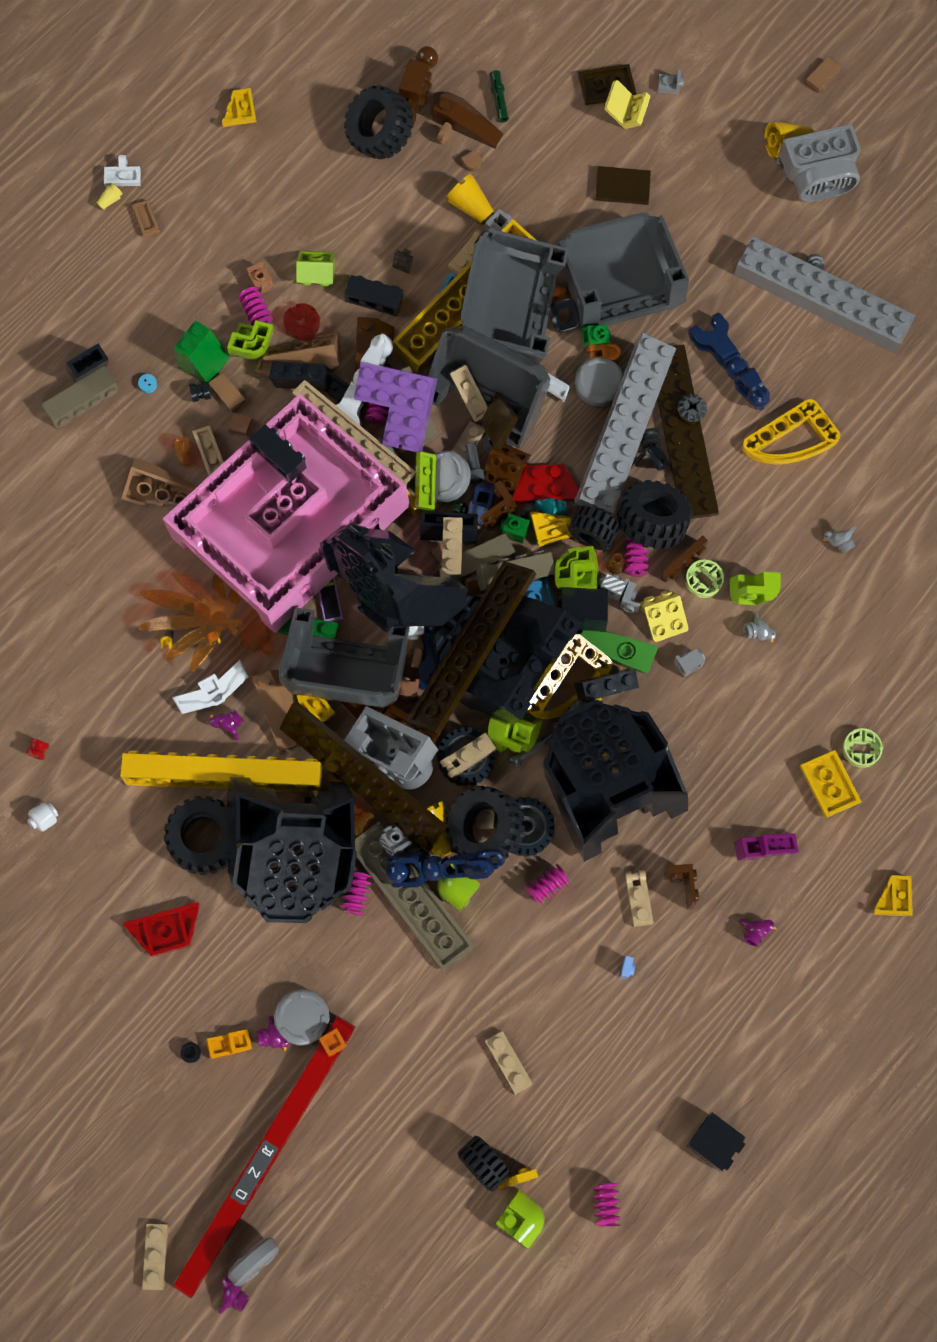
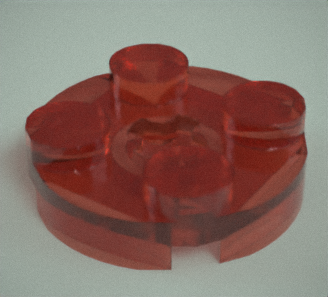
[284,303,320,340]

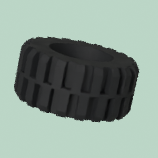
[344,85,414,159]
[617,480,693,549]
[445,786,525,863]
[164,796,228,875]

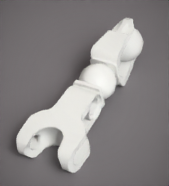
[336,334,393,427]

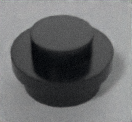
[180,1042,201,1063]

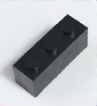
[345,275,403,317]
[269,361,331,391]
[249,424,307,483]
[420,511,478,543]
[574,669,639,702]

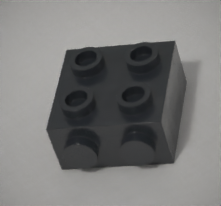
[686,1112,746,1172]

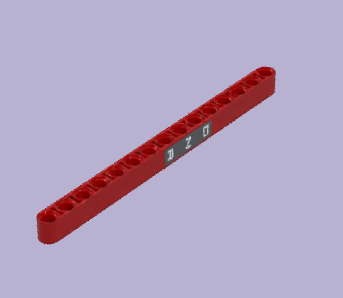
[173,1016,356,1299]

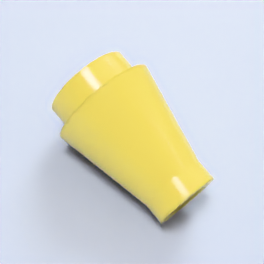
[96,183,123,210]

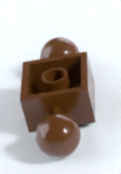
[399,46,438,123]

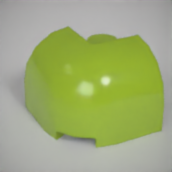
[227,320,274,359]
[555,546,599,592]
[729,572,781,605]
[488,713,542,753]
[437,863,480,911]
[496,1189,545,1250]

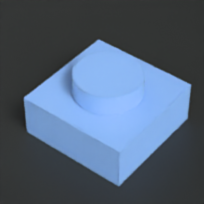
[467,501,489,525]
[619,956,636,980]

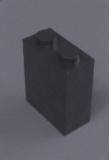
[66,343,109,383]
[557,587,608,632]

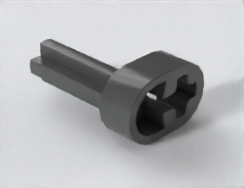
[465,443,485,484]

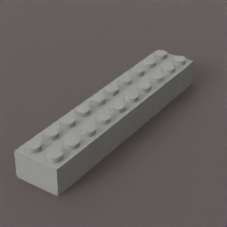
[734,236,916,354]
[574,333,676,515]

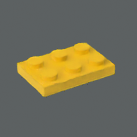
[799,750,862,819]

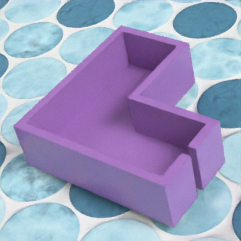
[354,362,438,452]

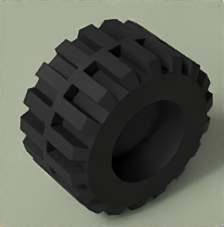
[568,506,620,551]
[457,1135,511,1192]

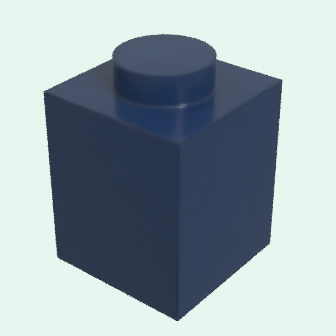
[472,480,497,508]

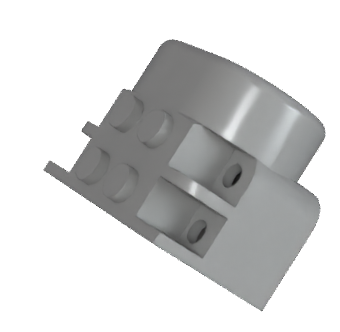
[776,124,861,202]
[344,706,438,789]

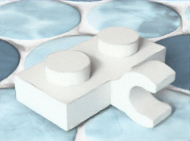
[104,155,141,187]

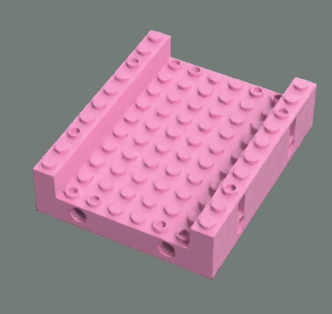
[163,394,410,633]

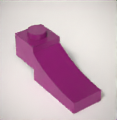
[734,833,799,861]

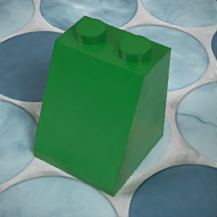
[174,320,230,386]

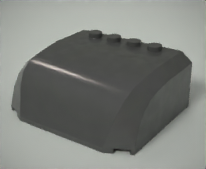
[559,212,689,328]
[460,228,569,363]
[428,326,550,449]
[279,607,410,708]

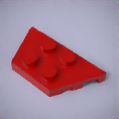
[512,464,579,503]
[123,902,200,957]

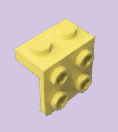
[605,80,651,129]
[639,590,688,642]

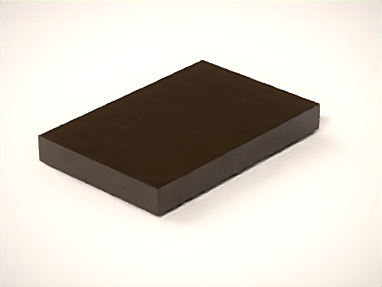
[578,64,637,105]
[595,166,651,205]
[480,392,518,450]

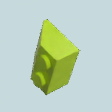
[296,251,335,286]

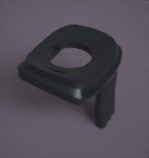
[548,298,579,332]
[631,447,669,471]

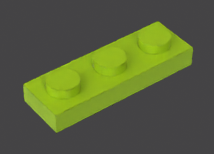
[415,452,436,511]

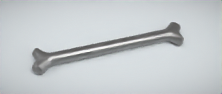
[509,731,554,769]

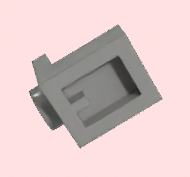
[658,70,684,94]
[620,581,641,613]

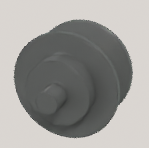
[806,254,825,270]

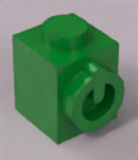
[581,324,611,348]
[500,514,530,544]

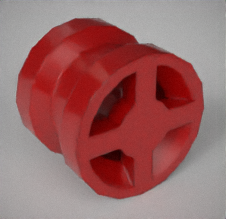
[25,738,50,760]

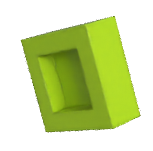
[512,720,535,744]

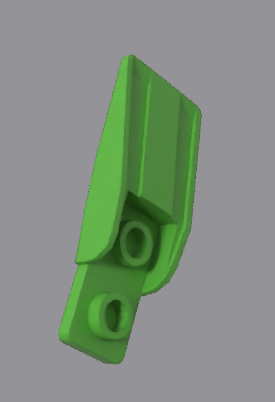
[581,630,658,674]

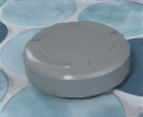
[574,357,623,407]
[435,451,471,502]
[274,989,330,1046]
[228,1237,279,1286]

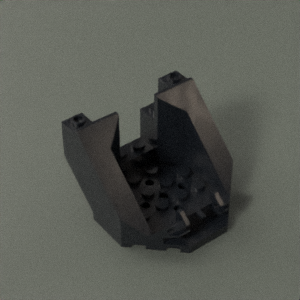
[320,522,468,632]
[428,596,582,725]
[543,700,688,862]
[227,777,357,923]

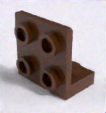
[483,444,531,494]
[480,480,518,529]
[664,864,699,910]

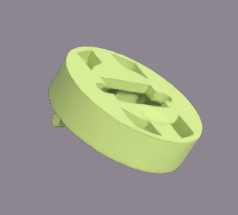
[685,559,724,598]
[842,728,883,768]

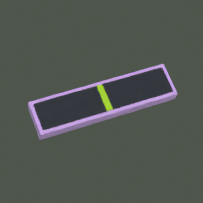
[318,577,343,622]

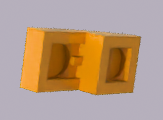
[206,1029,252,1060]

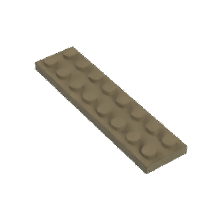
[355,822,475,971]

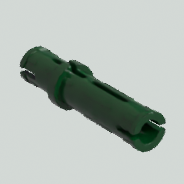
[489,70,509,123]

